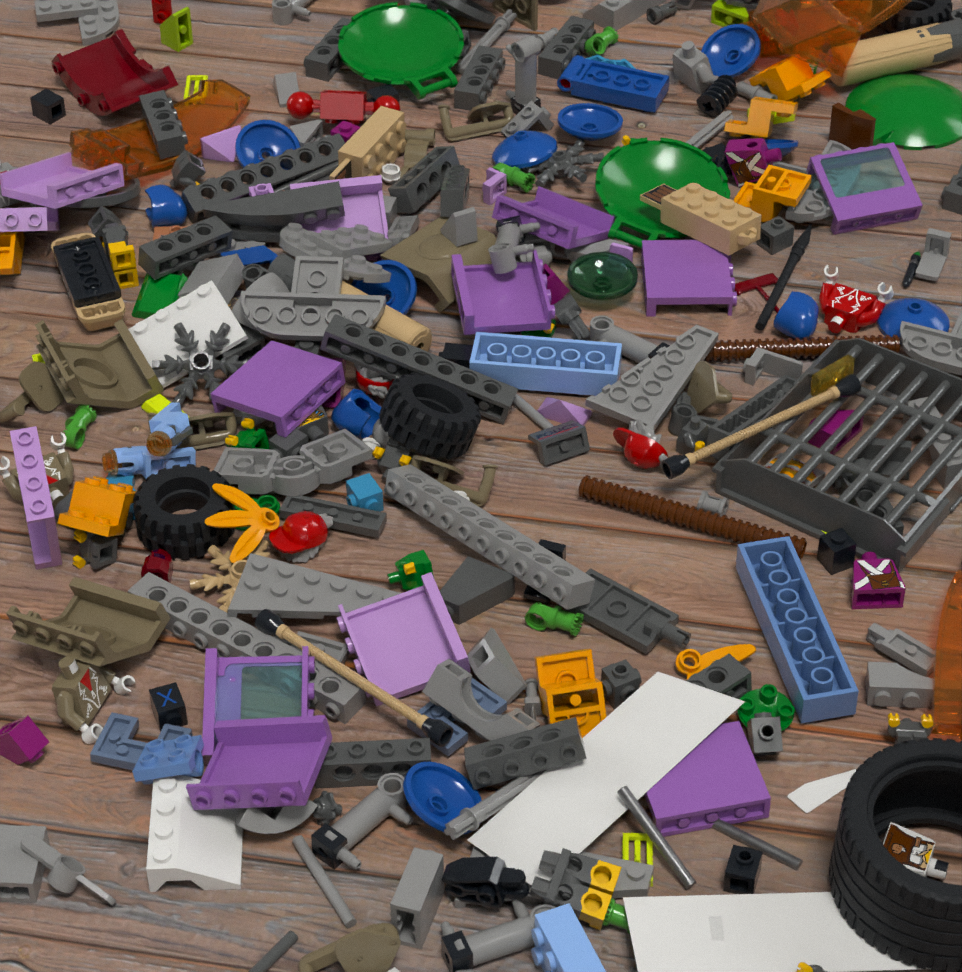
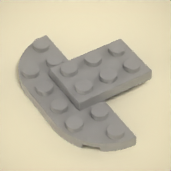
[34,0,120,46]
[773,140,861,223]
[279,223,393,283]
[241,256,387,341]
[899,312,962,376]

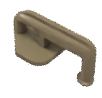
[438,101,514,142]
[0,361,64,423]
[687,361,733,413]
[147,412,237,450]
[411,455,498,507]
[298,923,401,972]

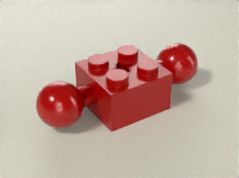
[286,90,400,124]

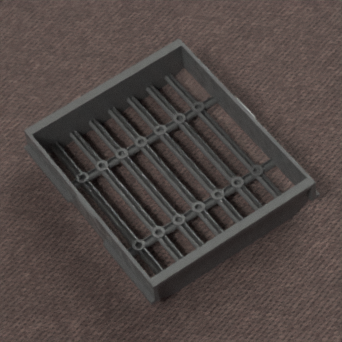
[712,338,962,573]

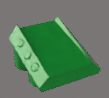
[131,273,188,319]

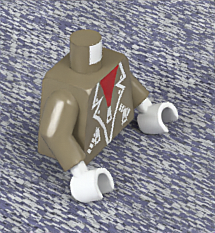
[0,432,74,508]
[52,656,135,744]

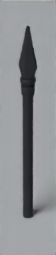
[755,224,812,330]

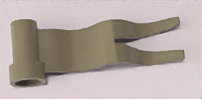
[400,128,435,178]

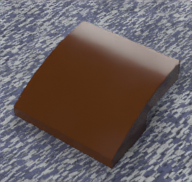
[828,102,876,150]

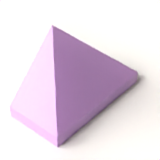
[200,125,241,162]
[537,397,592,426]

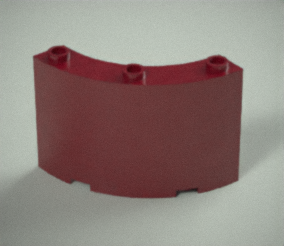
[52,29,179,116]

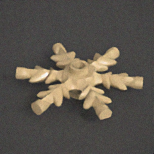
[189,540,270,613]

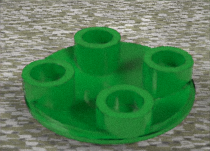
[737,684,795,732]

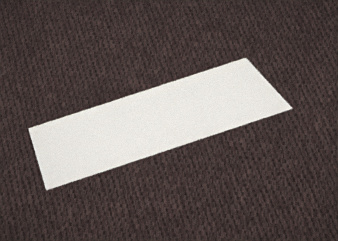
[467,672,745,886]
[623,892,931,972]

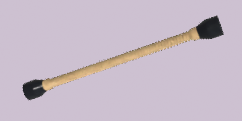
[661,374,861,479]
[255,609,453,747]

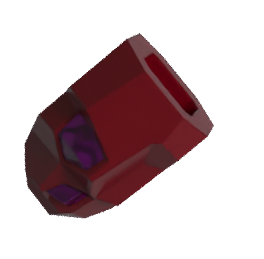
[141,549,173,583]

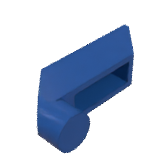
[221,245,278,267]

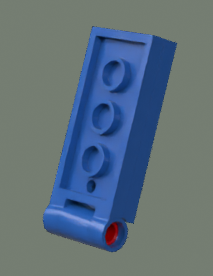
[557,55,669,113]

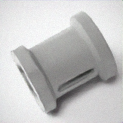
[697,491,729,517]

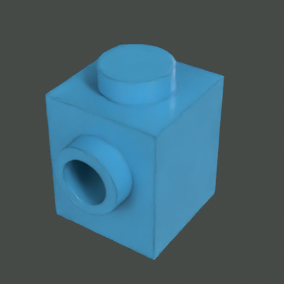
[346,473,384,512]

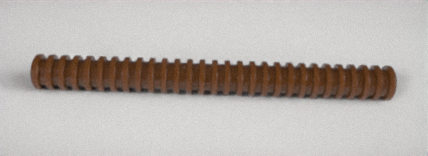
[704,334,900,362]
[579,475,807,559]

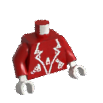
[819,265,894,333]

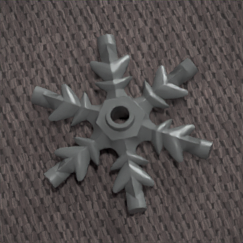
[520,139,604,187]
[152,322,248,406]

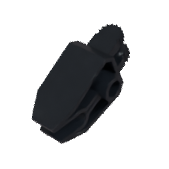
[442,856,530,908]

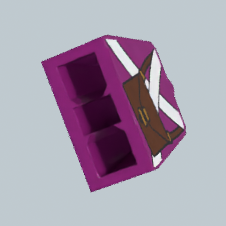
[725,138,782,187]
[851,552,906,609]

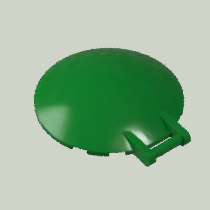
[338,2,464,100]
[845,74,962,150]
[595,138,730,249]

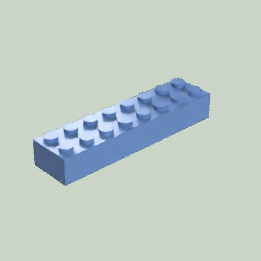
[736,536,859,723]

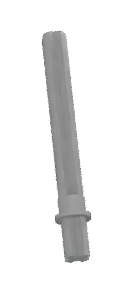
[456,9,517,75]
[685,110,734,148]
[444,770,546,840]

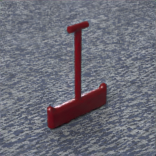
[735,273,780,313]

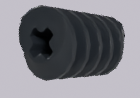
[697,75,738,117]

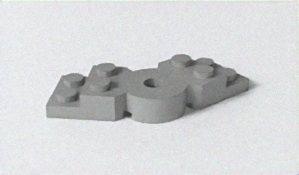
[214,429,373,496]

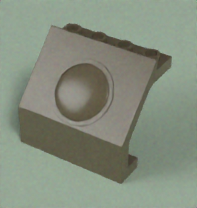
[380,217,496,313]
[35,319,164,409]
[6,577,171,667]

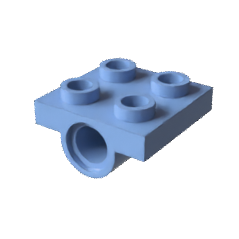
[132,734,204,785]

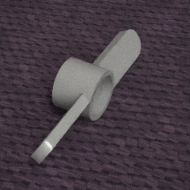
[20,834,116,906]

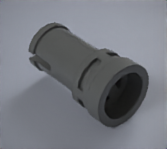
[646,1,677,24]

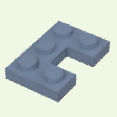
[407,678,507,756]
[90,712,193,770]

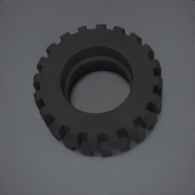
[871,0,953,34]
[379,373,481,460]
[133,464,235,560]

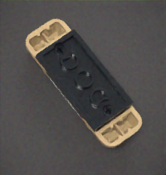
[51,233,125,331]

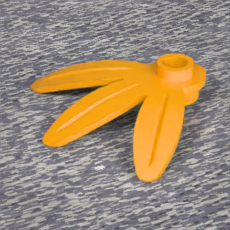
[205,483,280,563]
[675,644,756,680]

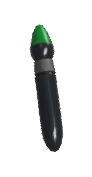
[902,251,921,288]

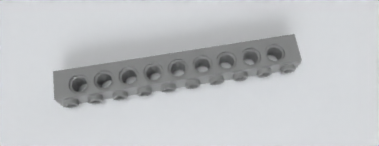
[384,464,595,610]
[127,572,366,725]

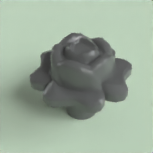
[312,791,342,825]

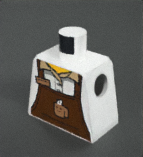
[883,822,949,880]

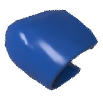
[145,185,187,228]
[774,291,819,340]
[331,389,381,440]

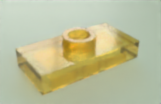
[811,354,855,396]

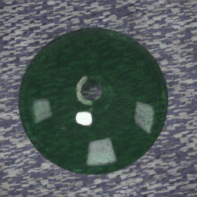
[567,252,638,301]

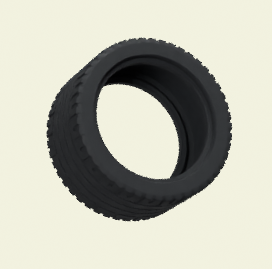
[829,738,962,972]

